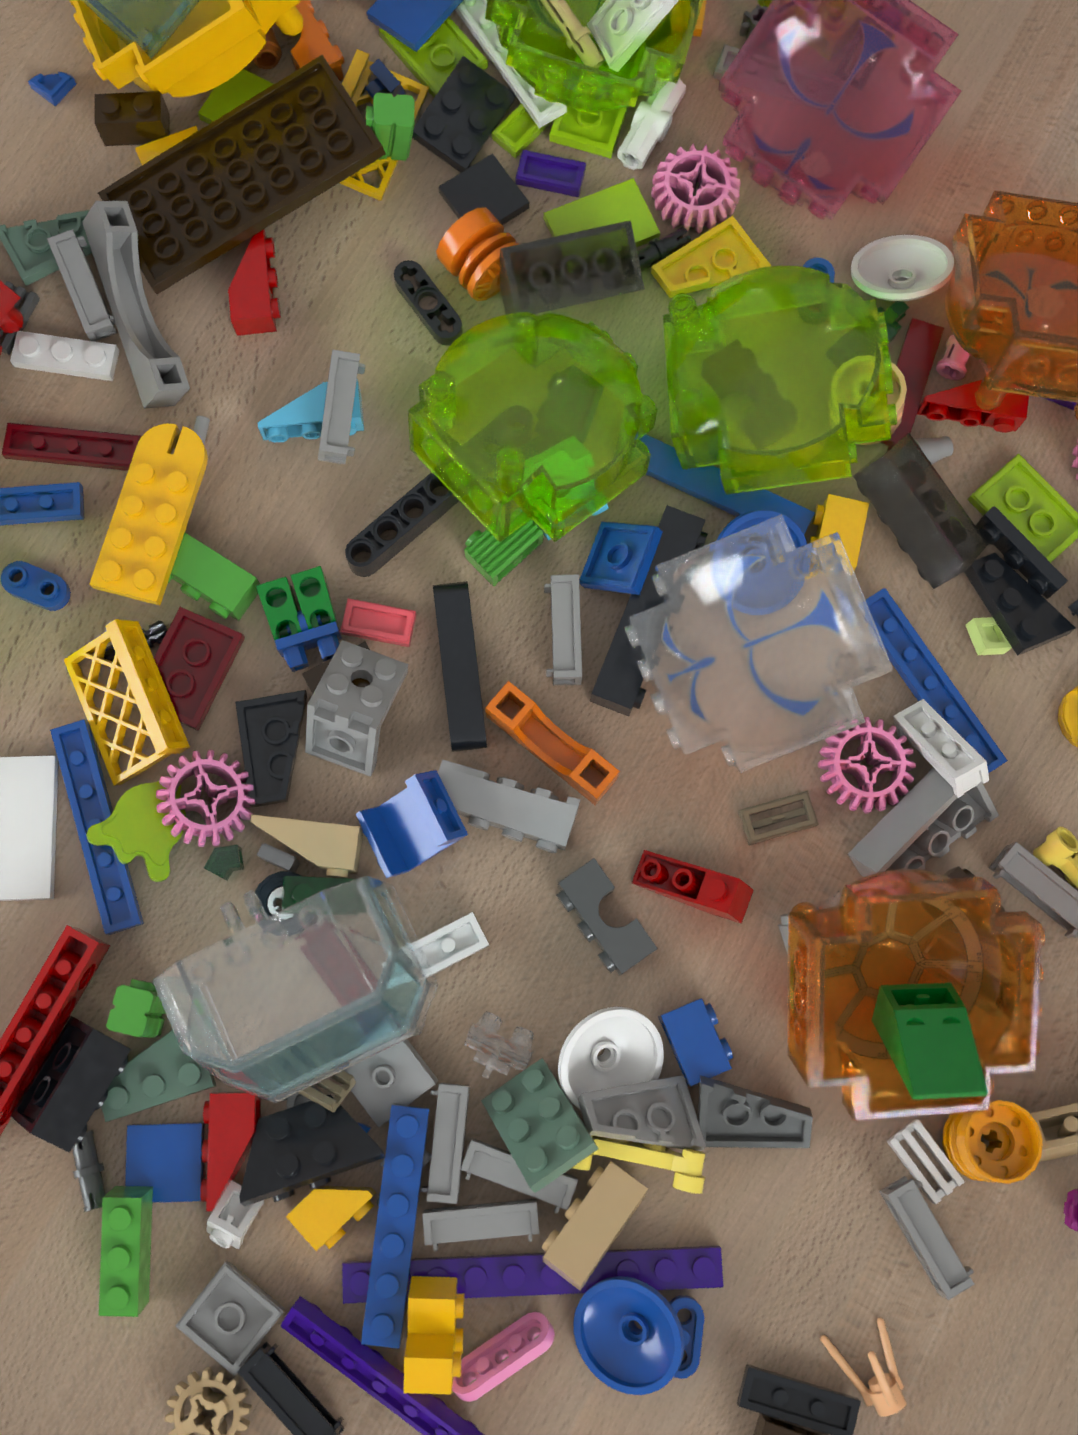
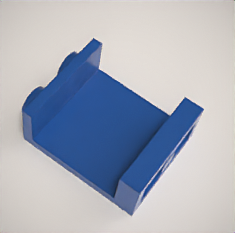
[356,770,468,879]

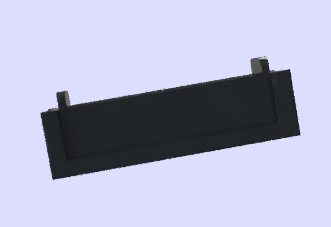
[237,1341,345,1435]

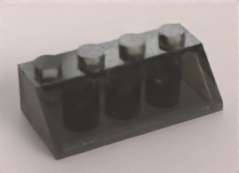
[500,220,645,321]
[853,433,988,589]

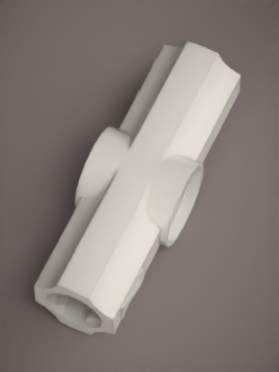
[617,73,686,170]

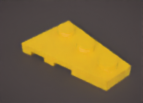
[651,216,771,298]

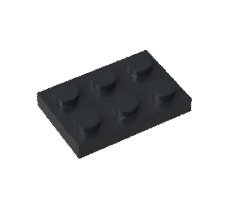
[412,56,516,173]

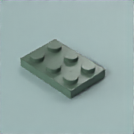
[481,1058,599,1193]

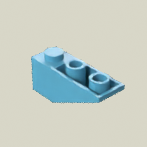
[257,379,364,442]

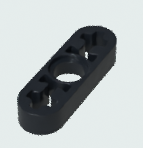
[394,260,463,346]

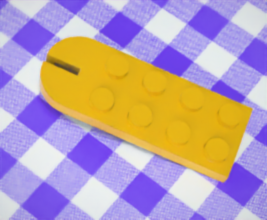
[89,423,208,606]

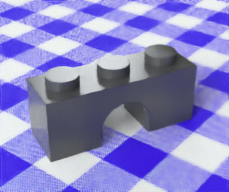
[556,858,658,976]

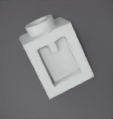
[206,1180,264,1249]

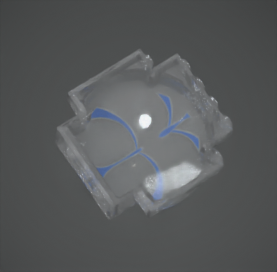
[624,514,894,773]

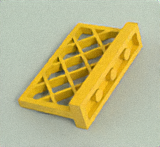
[340,49,429,201]
[64,619,190,786]

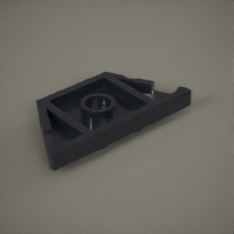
[239,1094,385,1206]

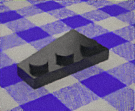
[963,553,1076,656]
[235,690,307,808]

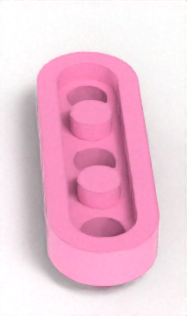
[452,1312,555,1402]

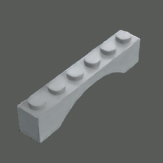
[82,201,190,409]

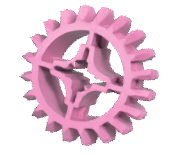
[651,144,741,234]
[818,717,916,814]
[156,750,255,847]

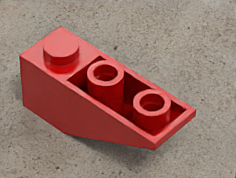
[228,229,281,336]
[917,375,1031,433]
[632,850,754,924]
[201,1092,261,1212]

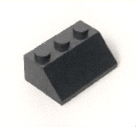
[10,1016,131,1153]

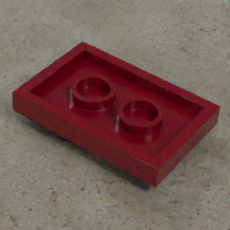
[154,607,245,731]

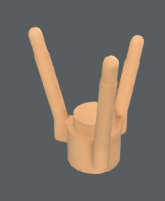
[820,1317,906,1417]

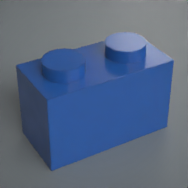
[658,998,734,1086]

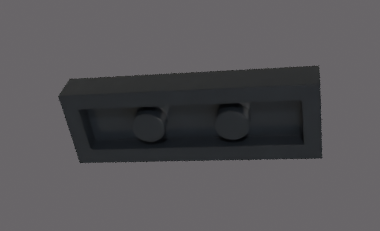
[975,506,1068,599]
[737,1364,861,1435]

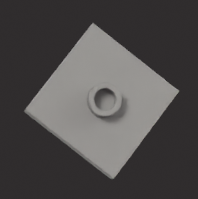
[335,1021,439,1127]
[176,1260,286,1376]

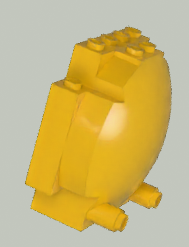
[69,0,303,97]

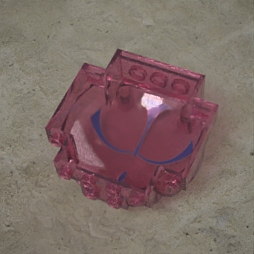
[718,0,962,220]

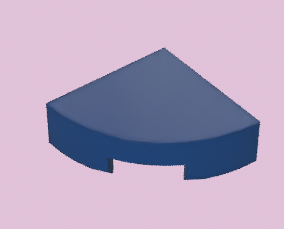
[28,72,76,106]

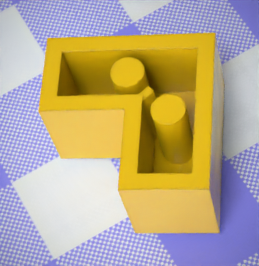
[404,1276,464,1394]

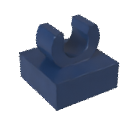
[365,58,406,99]

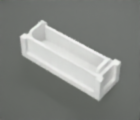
[893,699,989,798]

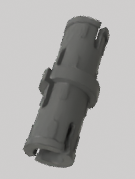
[72,1130,106,1212]

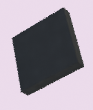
[438,153,530,225]

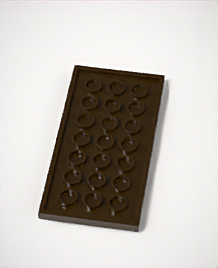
[98,55,386,295]

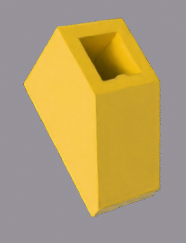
[286,1186,377,1251]

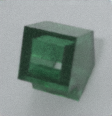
[204,845,244,881]

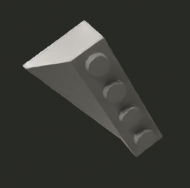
[438,760,580,853]
[848,767,999,886]

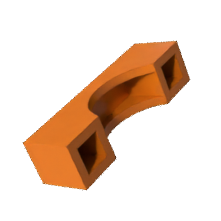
[290,0,345,81]
[485,681,620,805]

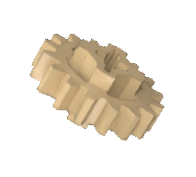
[164,1367,252,1435]

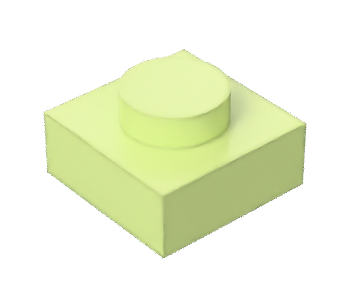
[965,617,1012,655]

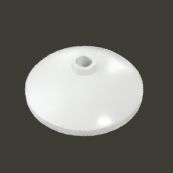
[851,235,954,301]
[558,1007,664,1110]

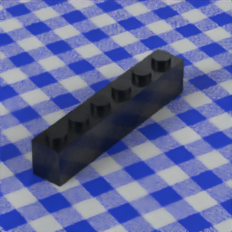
[590,505,708,717]

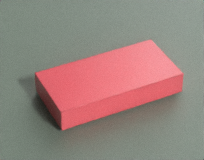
[340,598,417,647]

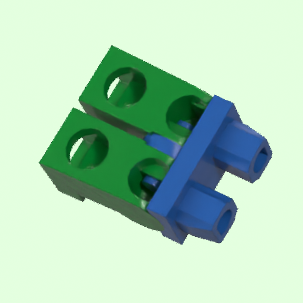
[256,566,342,672]

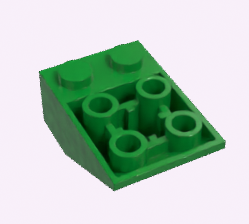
[872,983,988,1100]

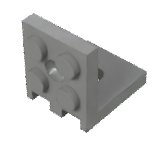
[305,640,409,777]

